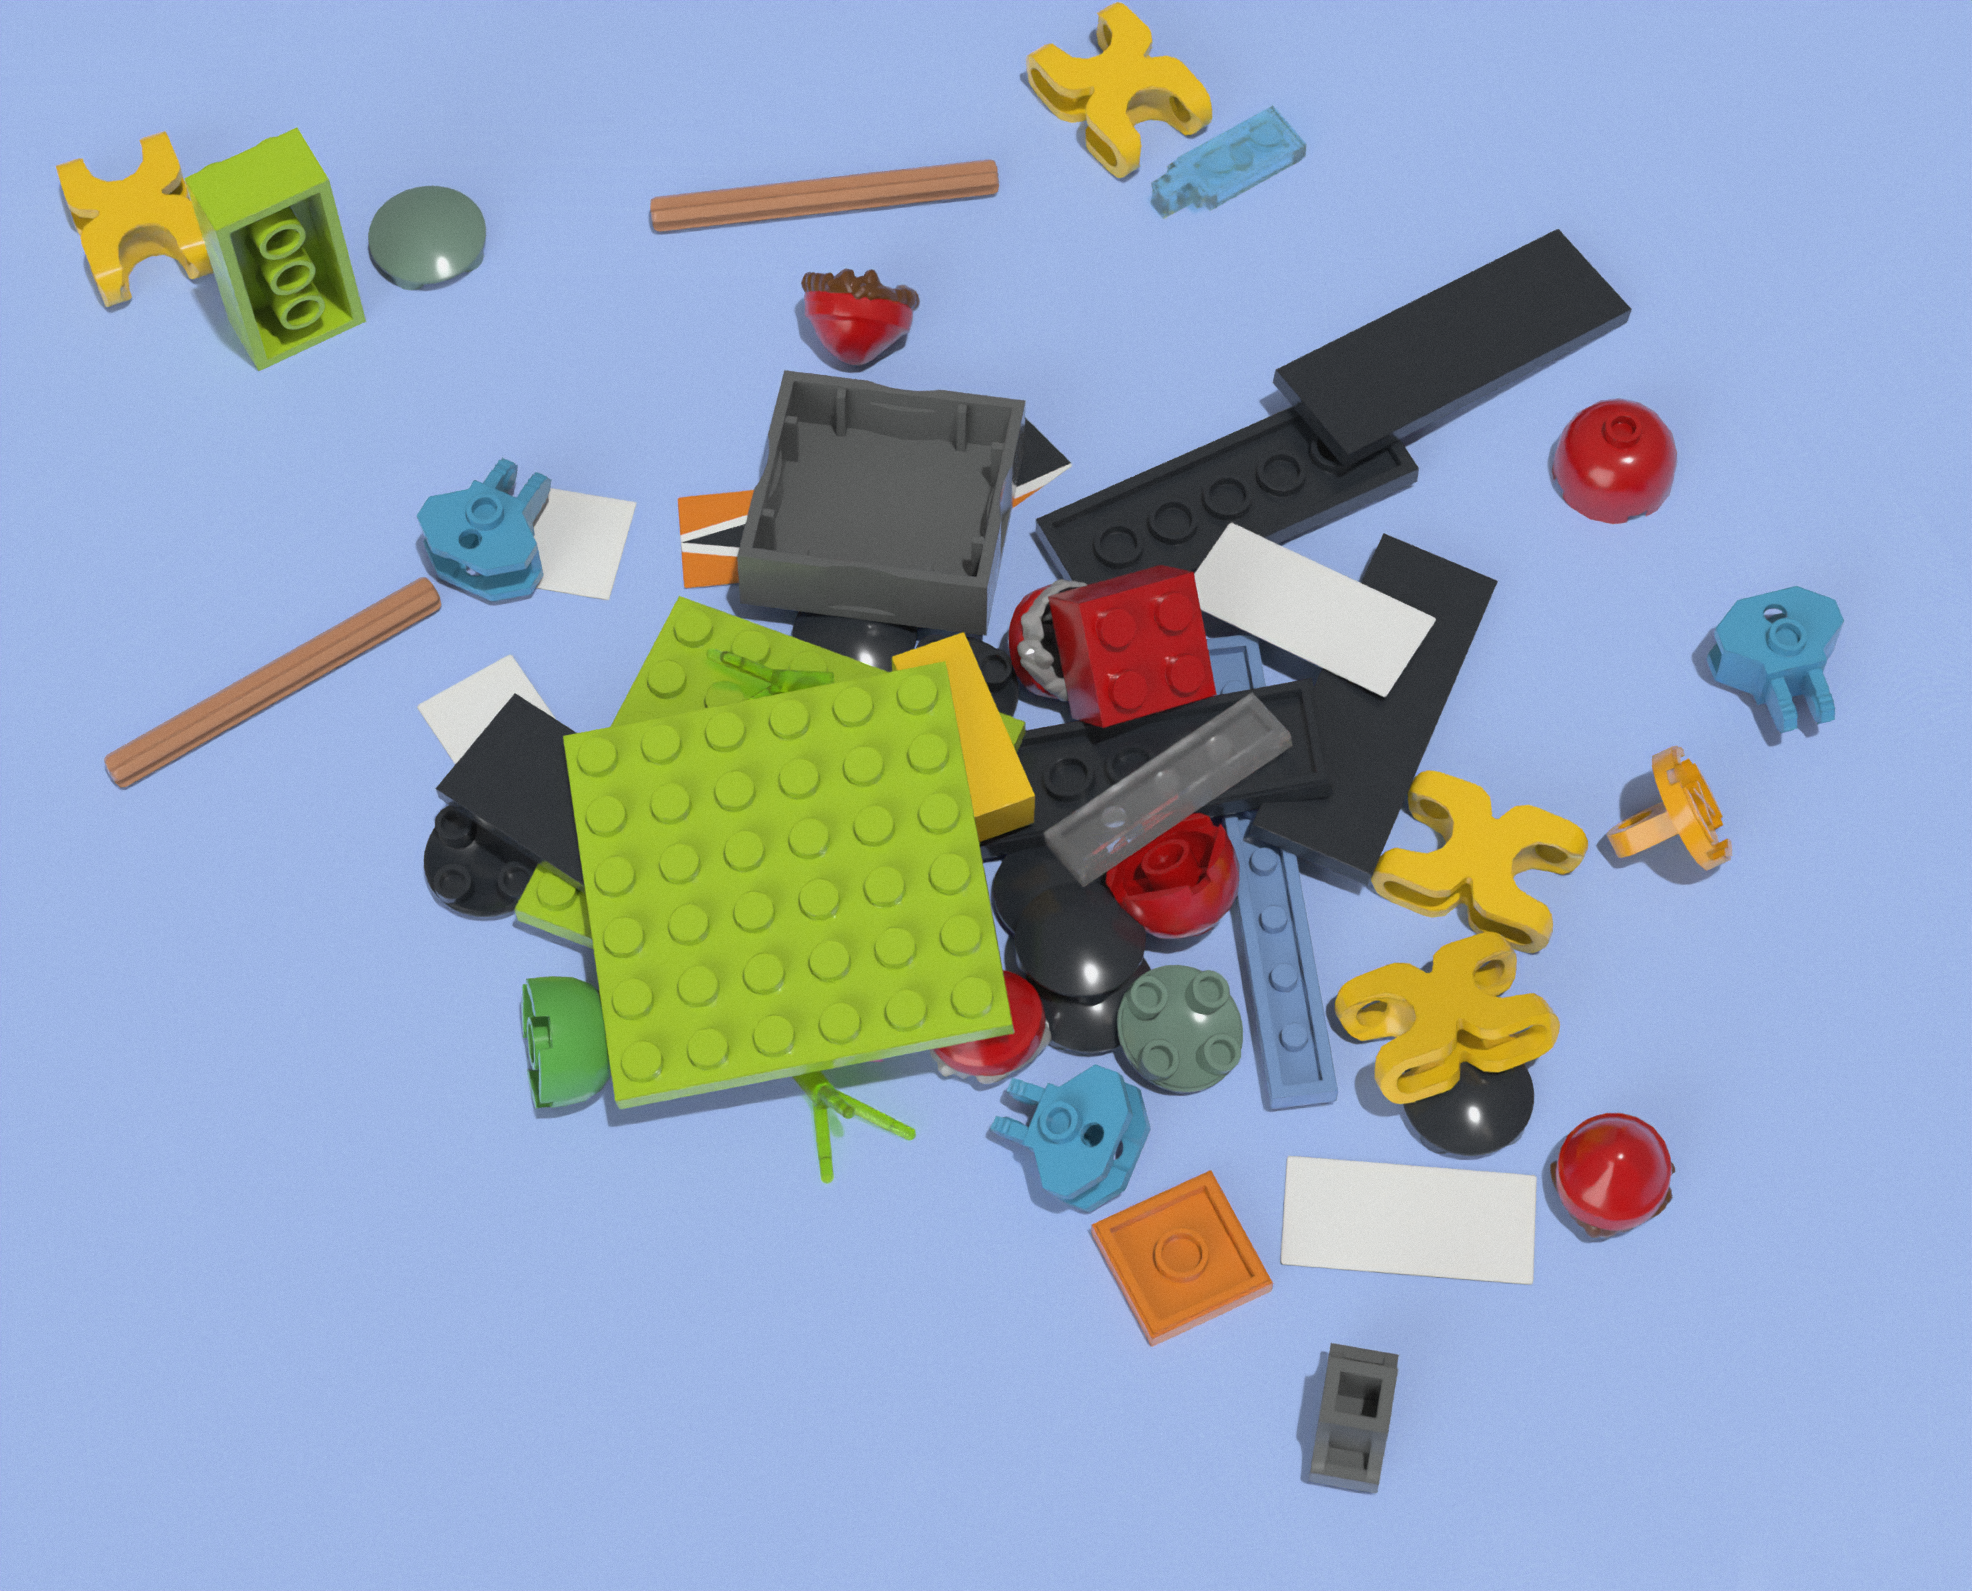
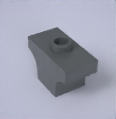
[1309,1343,1399,1494]

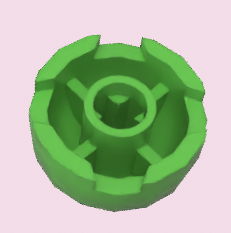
[521,976,611,1108]

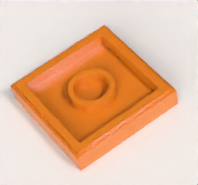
[1091,1170,1273,1347]

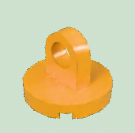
[1606,745,1732,871]

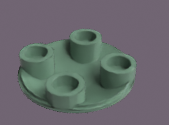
[368,186,486,291]
[1117,965,1243,1093]

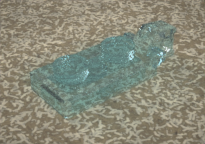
[1150,105,1307,219]

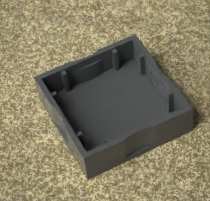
[737,370,1026,636]

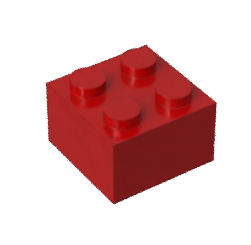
[1048,565,1217,728]

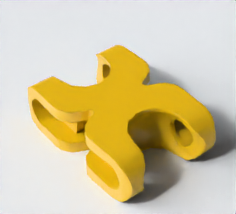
[1026,2,1212,178]
[56,131,214,307]
[1371,770,1588,953]
[1334,932,1560,1104]

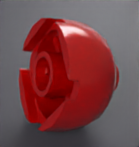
[1552,398,1677,524]
[1106,813,1240,939]

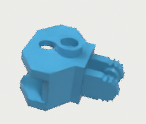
[416,457,552,602]
[1706,586,1844,734]
[990,1064,1151,1213]

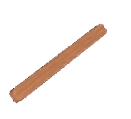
[650,159,999,232]
[104,577,441,787]

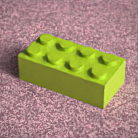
[184,127,366,371]

